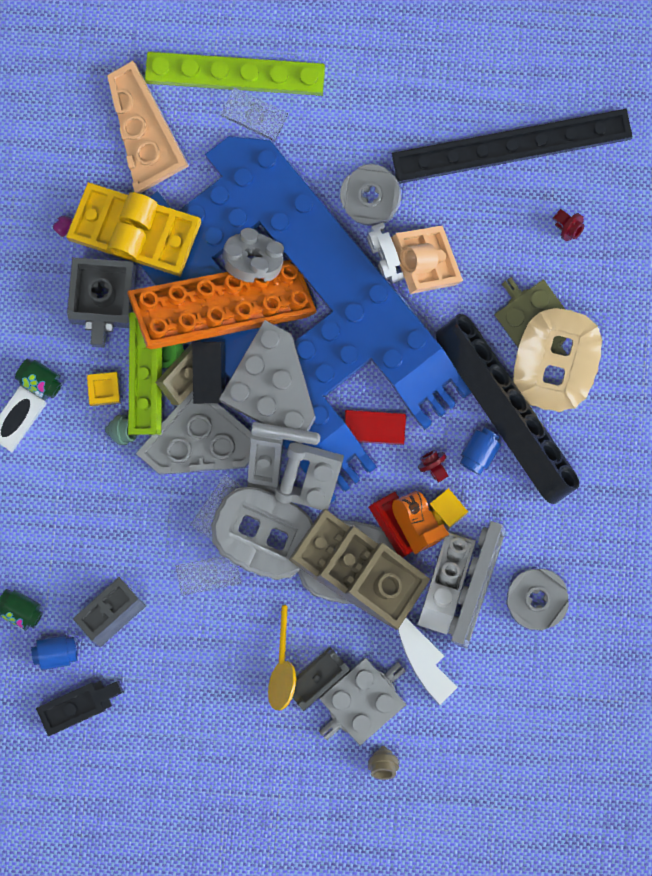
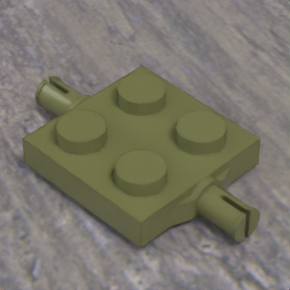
[494,277,568,356]

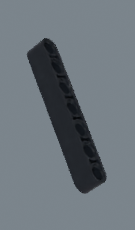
[435,314,580,504]

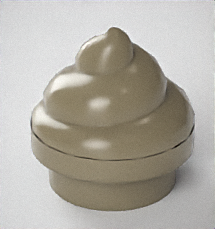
[368,746,399,780]

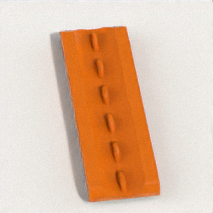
[127,260,317,349]

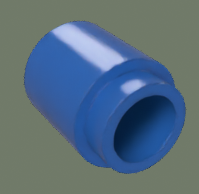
[460,428,502,475]
[31,635,78,670]

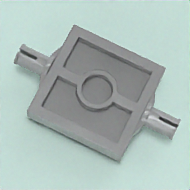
[319,657,406,745]

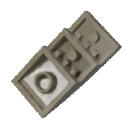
[289,509,431,630]

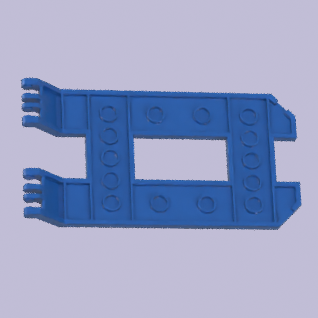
[138,136,472,504]

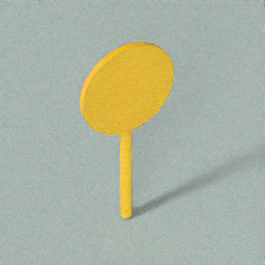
[268,605,296,711]

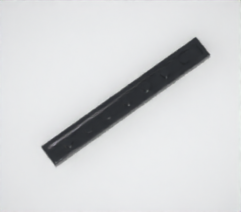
[392,108,633,184]

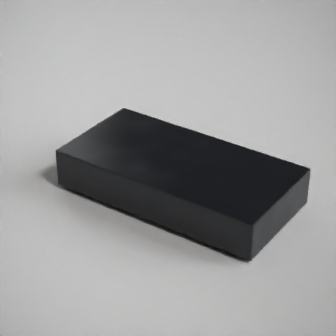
[192,341,225,404]

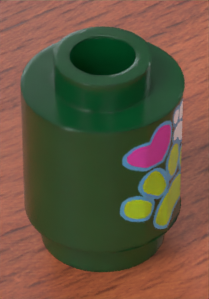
[15,358,62,401]
[0,589,43,631]

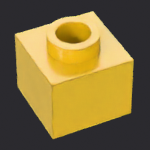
[429,488,468,530]

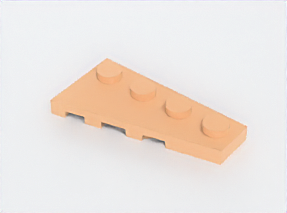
[107,61,189,194]

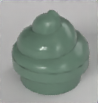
[105,415,137,445]

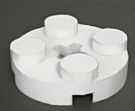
[367,222,404,284]

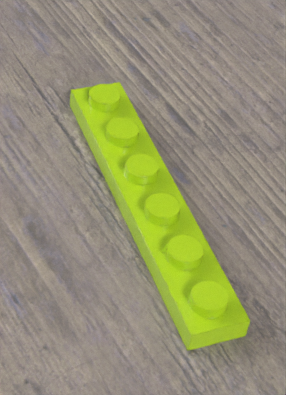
[145,52,325,96]

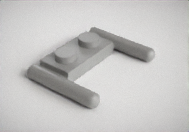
[247,422,320,494]

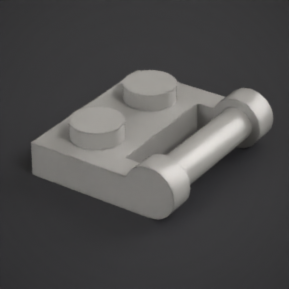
[275,442,344,510]

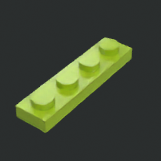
[128,312,162,435]

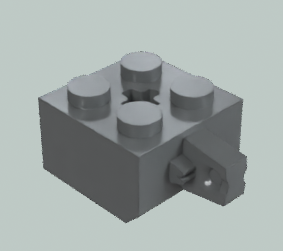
[67,257,137,348]

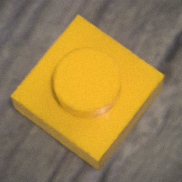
[87,372,121,406]

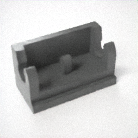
[73,577,146,647]
[292,647,350,711]

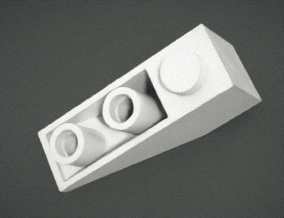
[417,532,476,635]

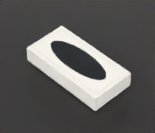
[0,386,47,452]

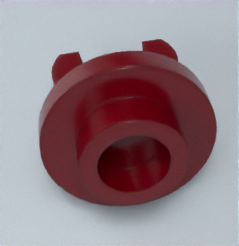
[553,209,585,241]
[418,450,449,483]

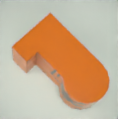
[392,491,449,555]

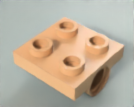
[391,226,463,294]

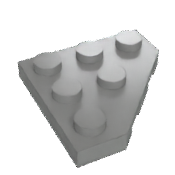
[219,320,316,444]
[136,391,252,475]

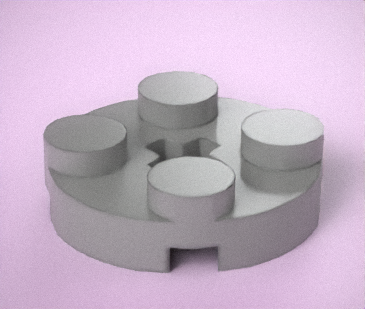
[340,164,401,226]
[222,228,284,283]
[506,569,569,631]

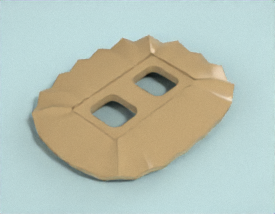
[513,308,603,412]

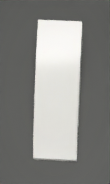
[398,618,458,705]

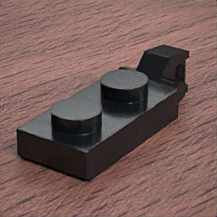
[36,681,124,737]

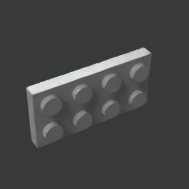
[448,521,506,649]

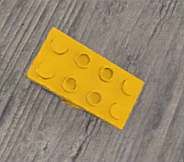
[66,182,202,277]

